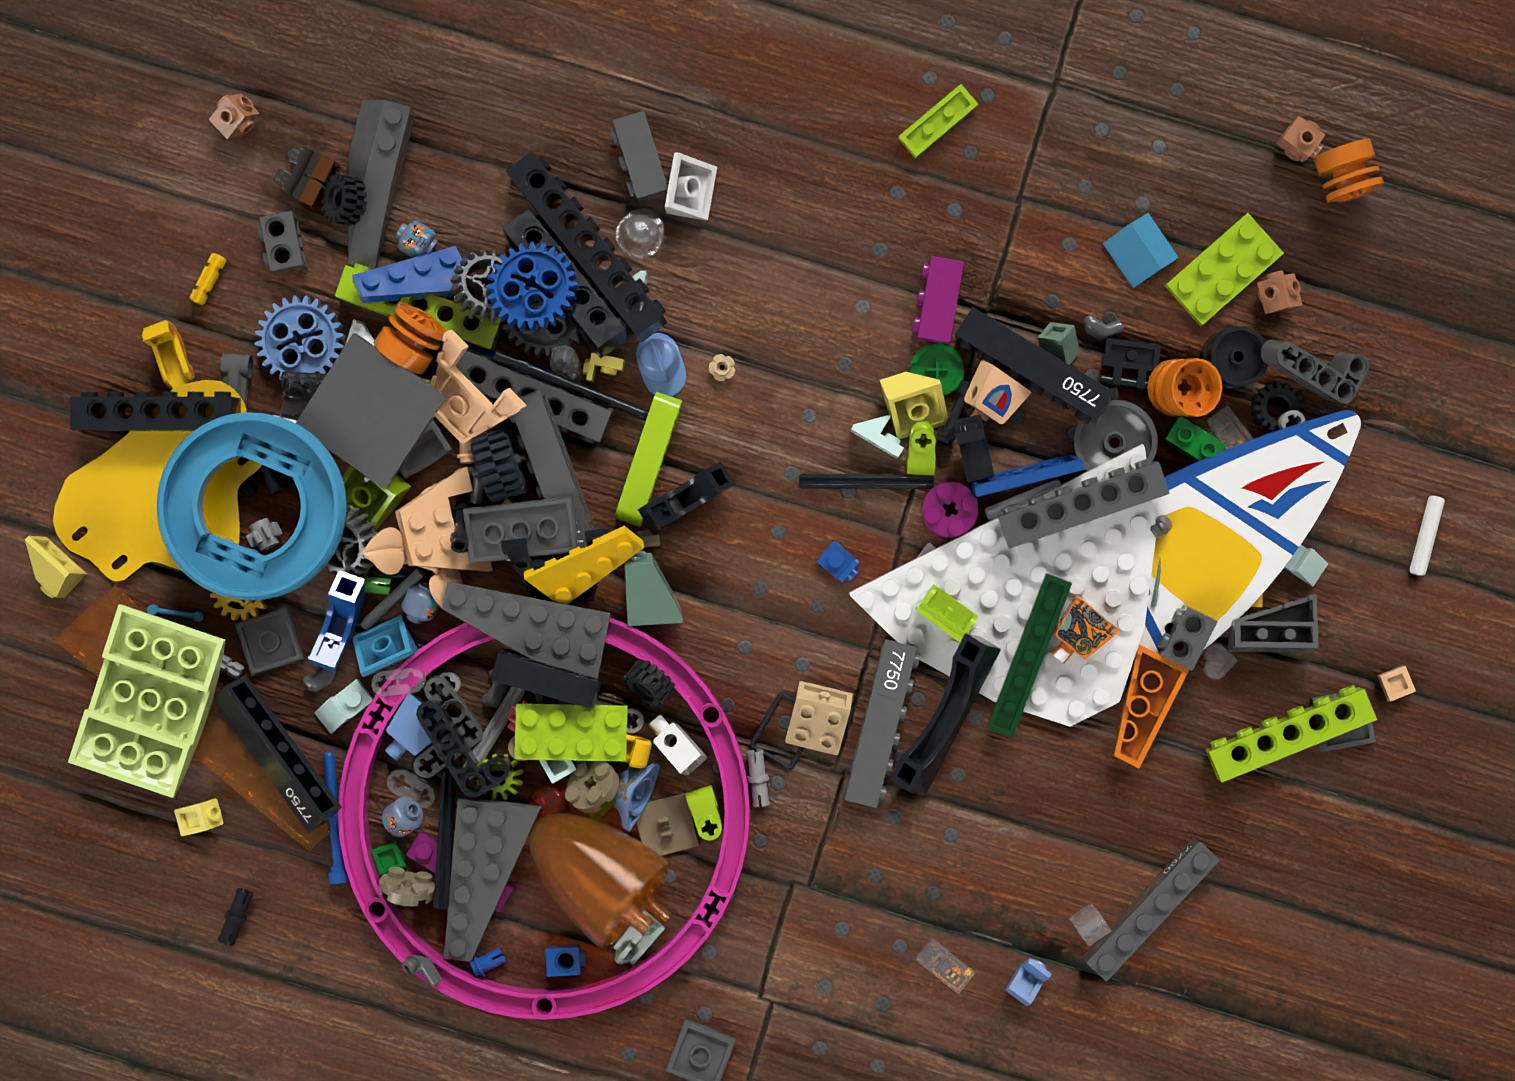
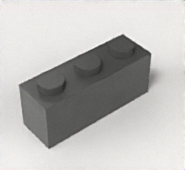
[610,111,668,203]

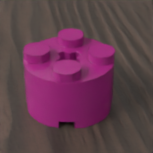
[921,482,978,538]

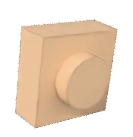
[1377,665,1416,702]

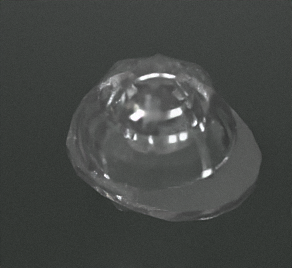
[616,208,664,260]

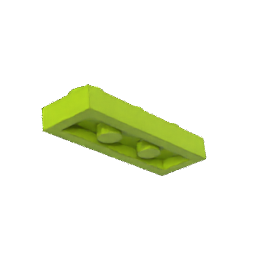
[898,84,979,159]

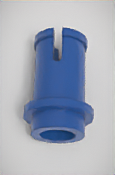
[470,946,507,977]

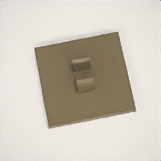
[637,792,699,859]

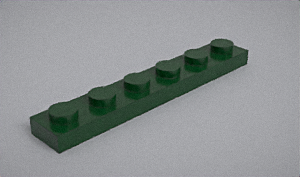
[986,572,1072,738]

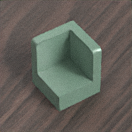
[1038,322,1079,365]

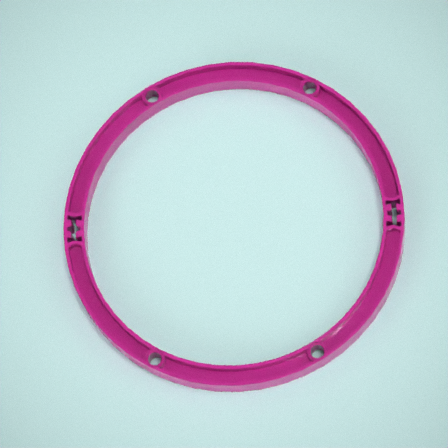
[338,617,750,1020]

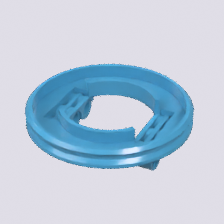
[156,412,347,600]

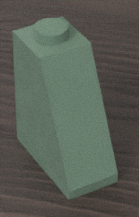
[624,551,683,626]

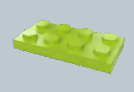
[1165,213,1284,326]
[515,704,627,761]

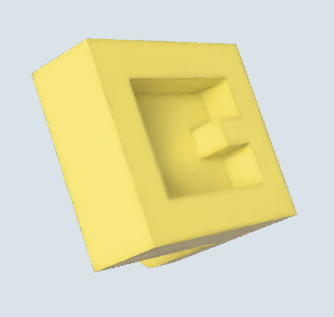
[583,353,626,382]
[174,798,223,836]

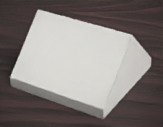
[665,153,717,220]

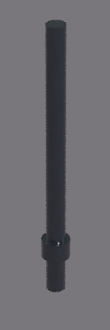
[493,349,649,421]

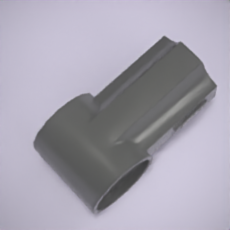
[220,353,254,408]

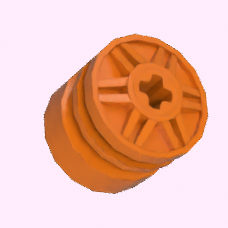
[1314,139,1384,203]
[373,302,447,374]
[1147,358,1222,417]

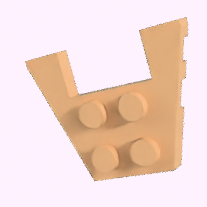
[430,329,527,444]
[395,467,493,572]

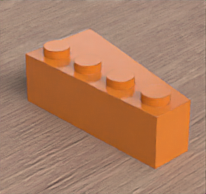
[1112,645,1189,768]

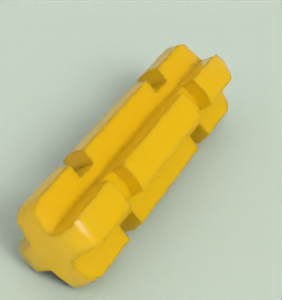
[190,253,226,305]

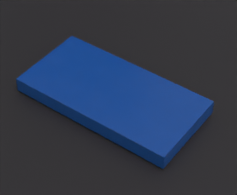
[967,454,1085,497]

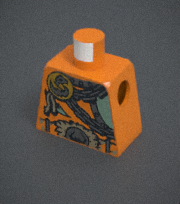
[1052,594,1119,664]

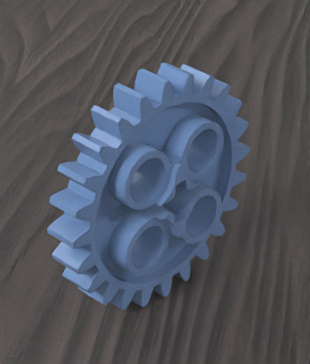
[255,295,346,385]

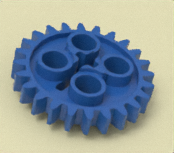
[486,242,578,332]

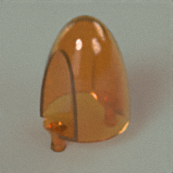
[529,813,673,950]

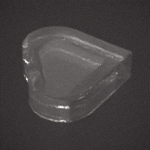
[1203,643,1238,679]

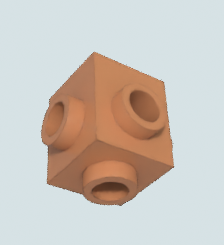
[209,94,260,139]
[1276,116,1325,162]
[1257,271,1302,314]

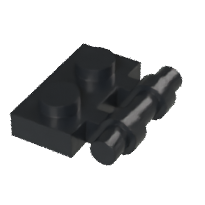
[1099,338,1161,393]

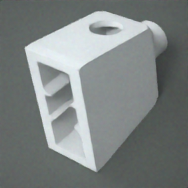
[649,715,708,776]

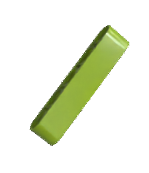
[614,392,683,527]

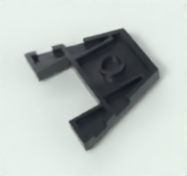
[501,528,610,604]

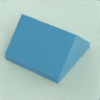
[1103,213,1179,288]
[352,614,418,677]

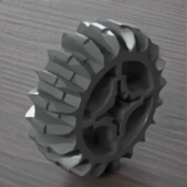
[450,249,525,323]
[322,505,379,576]

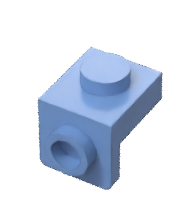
[1005,958,1052,1006]

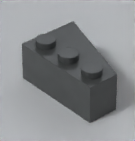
[1228,593,1319,653]

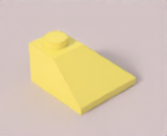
[880,372,948,439]
[25,536,87,598]

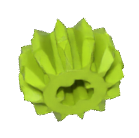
[477,754,523,800]

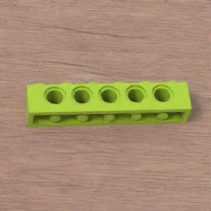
[335,263,504,352]
[1205,685,1377,782]

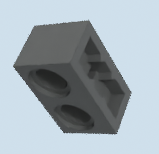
[257,211,308,275]
[1158,604,1218,671]

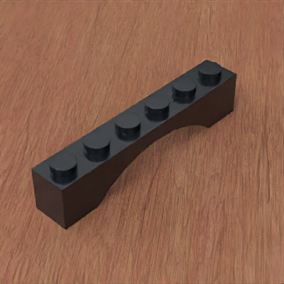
[890,633,1001,794]

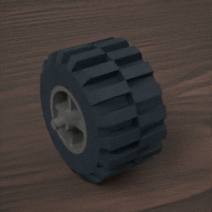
[471,427,527,503]

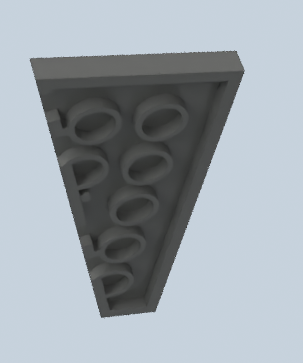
[442,581,611,679]
[444,796,542,962]

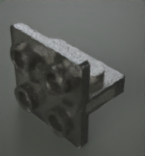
[279,371,327,420]

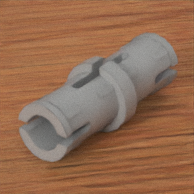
[746,749,770,807]

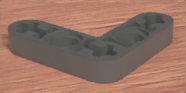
[414,675,483,778]

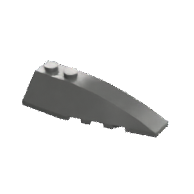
[348,100,416,270]

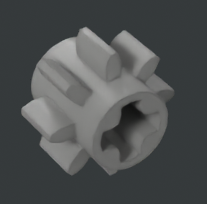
[246,518,283,552]

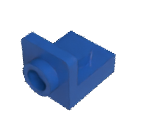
[816,541,860,583]

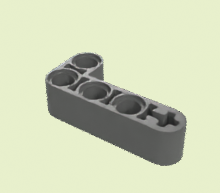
[1261,339,1369,404]

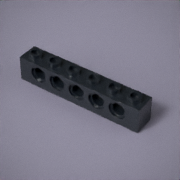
[502,209,627,359]
[70,391,241,431]

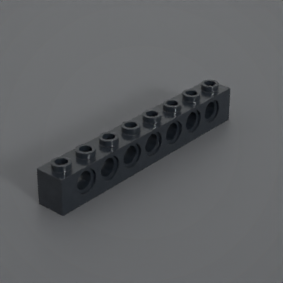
[506,151,667,343]

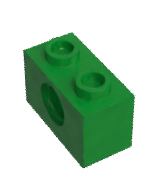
[1160,416,1227,463]

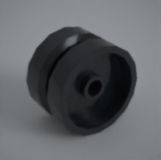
[1200,326,1268,389]

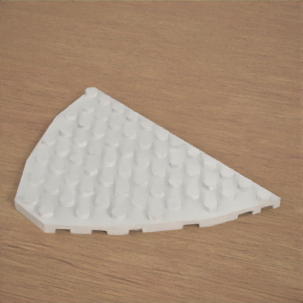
[849,444,1156,726]

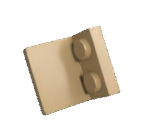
[785,681,853,755]

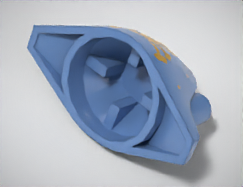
[611,763,660,832]

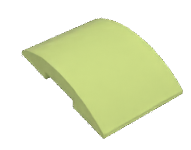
[68,604,225,798]

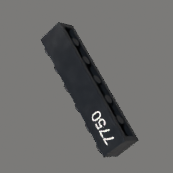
[955,307,1114,424]
[212,675,342,833]

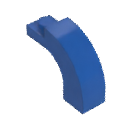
[308,570,365,672]

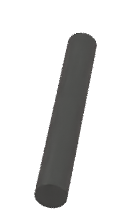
[360,568,425,630]

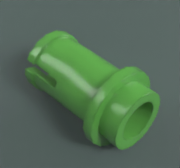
[358,573,392,596]

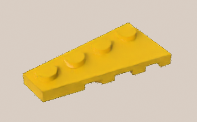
[524,526,644,605]

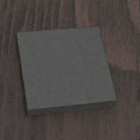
[235,607,305,676]
[1310,688,1376,752]
[665,1018,736,1081]

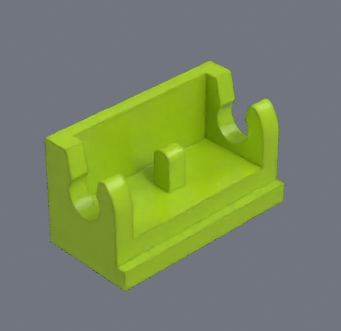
[916,584,978,642]

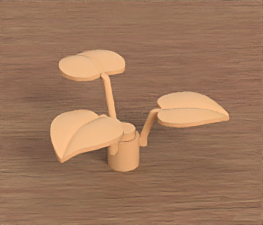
[362,483,462,607]

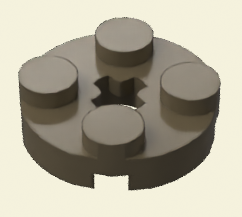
[565,761,619,813]
[378,867,435,906]

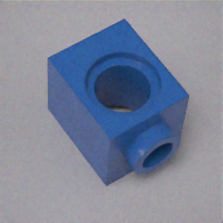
[545,943,587,977]

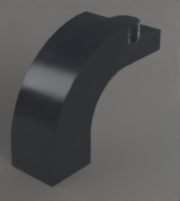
[953,414,995,482]
[638,461,735,533]

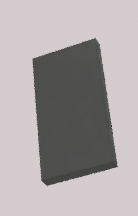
[463,496,580,564]

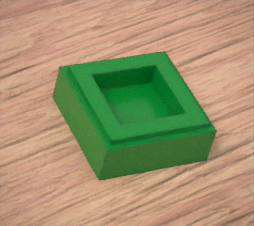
[371,840,407,876]

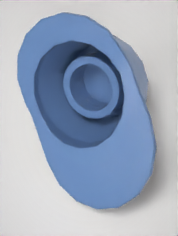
[636,333,687,396]

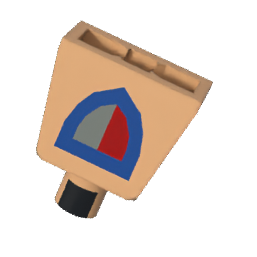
[964,360,1031,425]

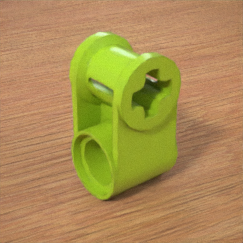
[906,421,936,476]
[685,785,722,841]

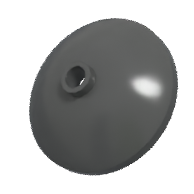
[1074,400,1158,471]

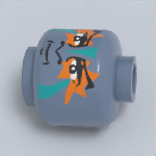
[395,220,438,258]
[401,581,440,624]
[382,797,423,837]

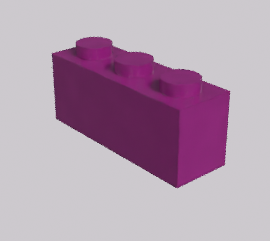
[912,256,964,345]

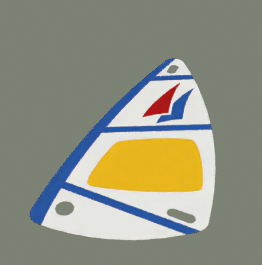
[1139,410,1361,656]

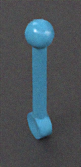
[147,604,204,622]

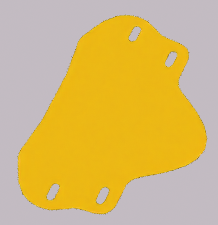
[53,380,262,581]

